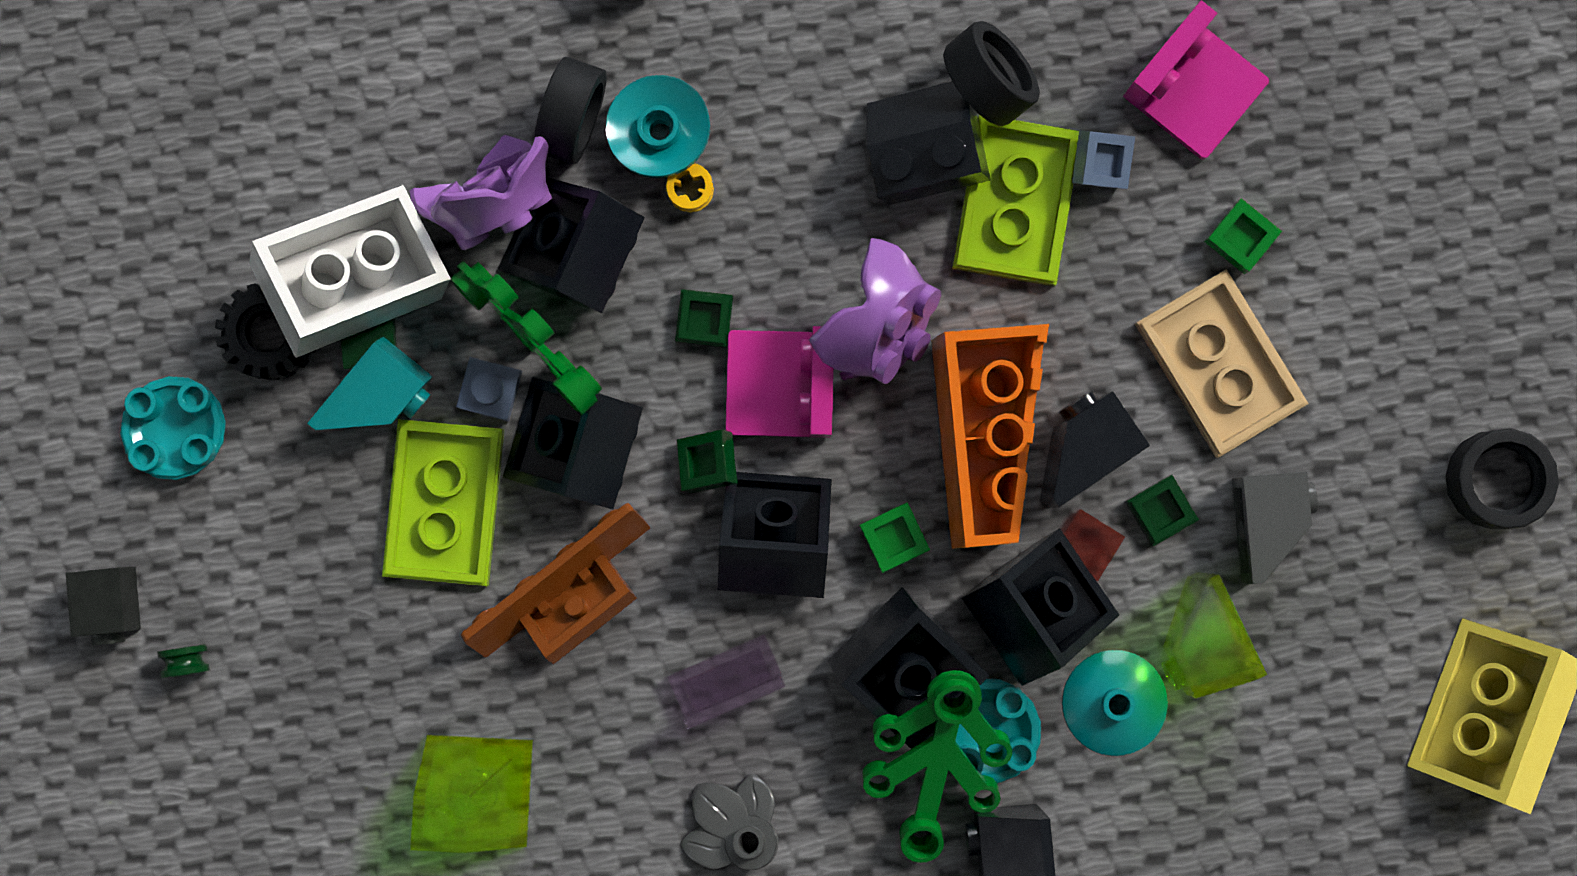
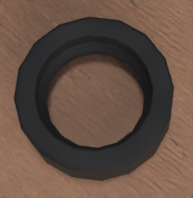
[943,21,1040,126]
[533,57,607,164]
[1445,428,1559,529]

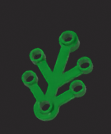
[450,261,602,416]
[862,670,1012,863]

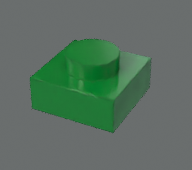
[1204,198,1282,275]
[859,502,930,573]

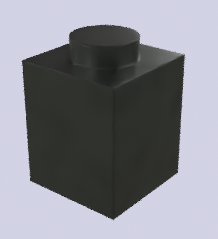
[66,566,141,646]

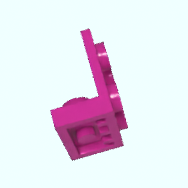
[1123,0,1269,160]
[726,326,834,438]

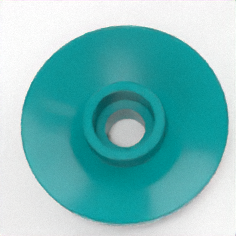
[606,75,711,178]
[1062,650,1168,756]

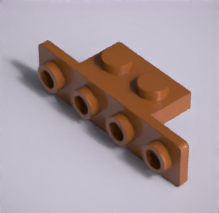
[460,503,650,664]

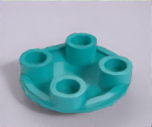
[120,376,226,480]
[955,679,1041,783]

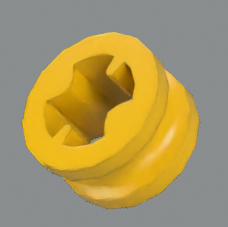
[666,163,714,213]

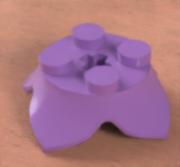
[410,135,552,250]
[809,238,941,384]

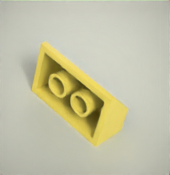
[1407,618,1577,815]

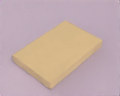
[1135,269,1309,458]

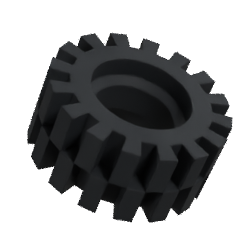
[215,283,316,381]

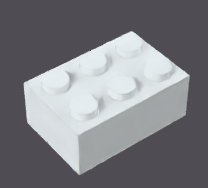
[249,185,451,358]

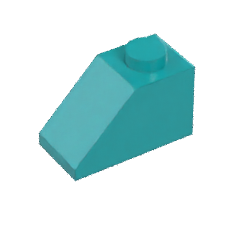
[307,337,433,430]

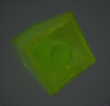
[1161,572,1267,699]
[410,735,533,853]

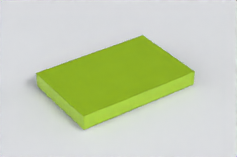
[952,115,1079,287]
[382,419,505,586]

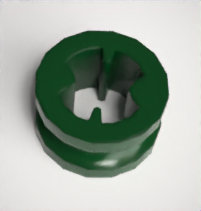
[157,644,210,678]

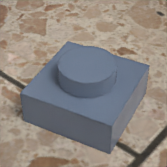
[1072,130,1135,189]
[456,357,523,422]

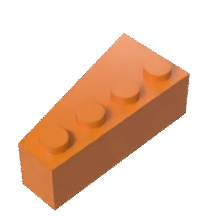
[931,324,1049,549]

